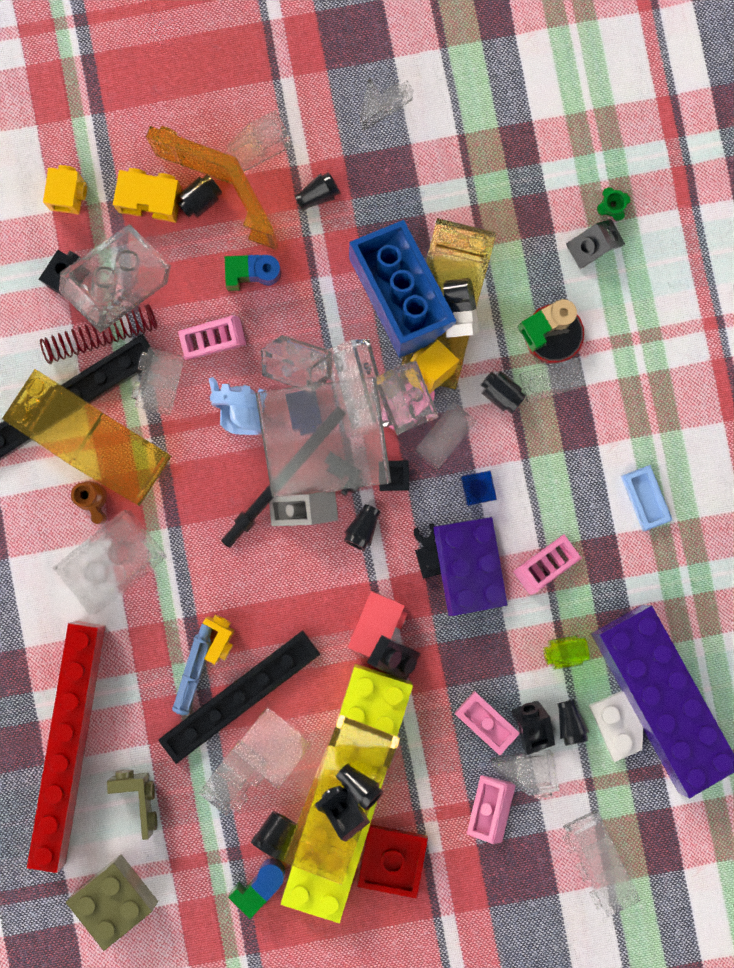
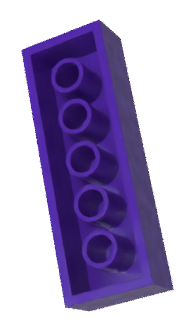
[591,605,734,799]

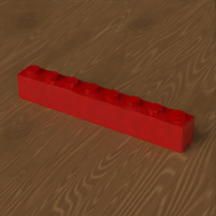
[27,621,106,873]

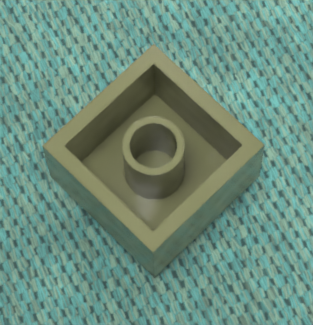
[65,854,158,951]

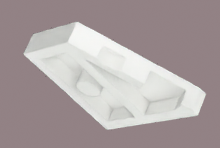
[589,691,643,762]

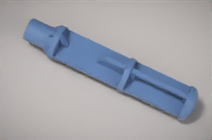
[172,623,212,715]

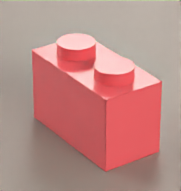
[348,590,407,657]

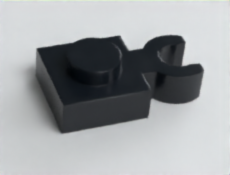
[414,523,441,579]

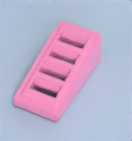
[178,315,246,360]
[513,534,582,595]

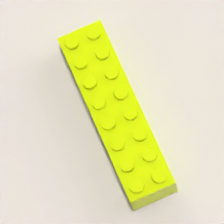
[281,664,413,924]

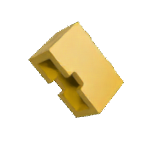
[113,168,182,223]

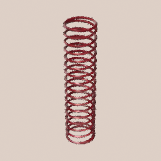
[40,304,157,364]

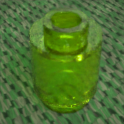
[543,635,590,670]

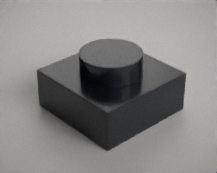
[379,460,409,491]

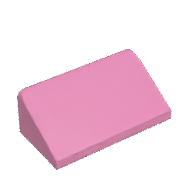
[467,775,516,844]

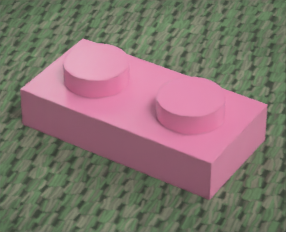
[455,691,520,755]

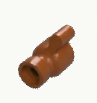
[71,481,107,524]

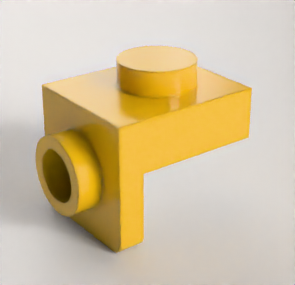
[203,614,235,665]

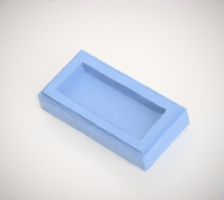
[621,465,672,531]

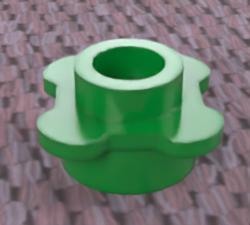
[597,187,631,221]

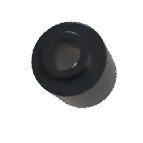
[177,174,222,218]
[481,371,526,414]

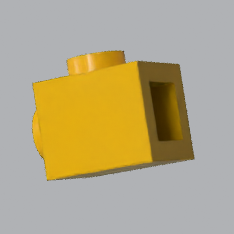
[43,165,87,214]
[408,340,460,395]

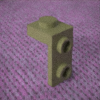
[107,769,157,840]

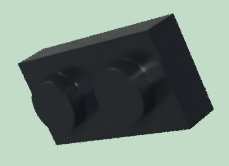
[367,635,420,680]

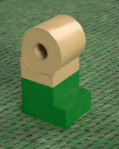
[517,299,577,353]

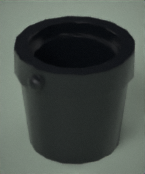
[251,811,299,861]

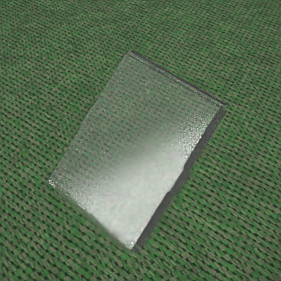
[255,377,391,497]

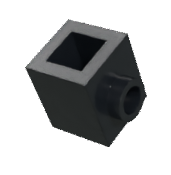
[38,250,89,301]

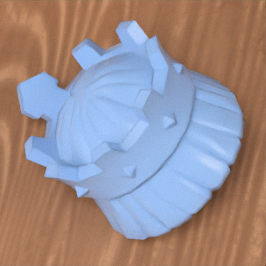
[209,377,268,435]

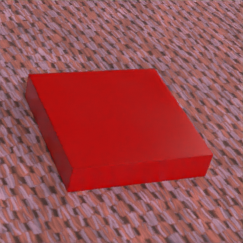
[357,825,428,899]

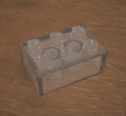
[59,224,171,333]
[52,510,167,615]

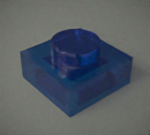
[460,470,497,506]

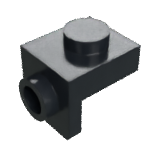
[315,786,370,842]

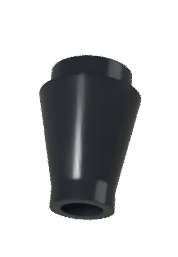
[294,172,340,211]
[344,504,381,551]
[557,699,589,746]
[336,763,383,811]

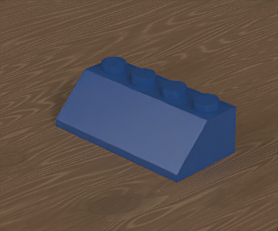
[349,220,457,358]

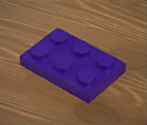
[433,517,508,616]

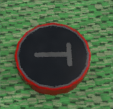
[525,304,584,364]

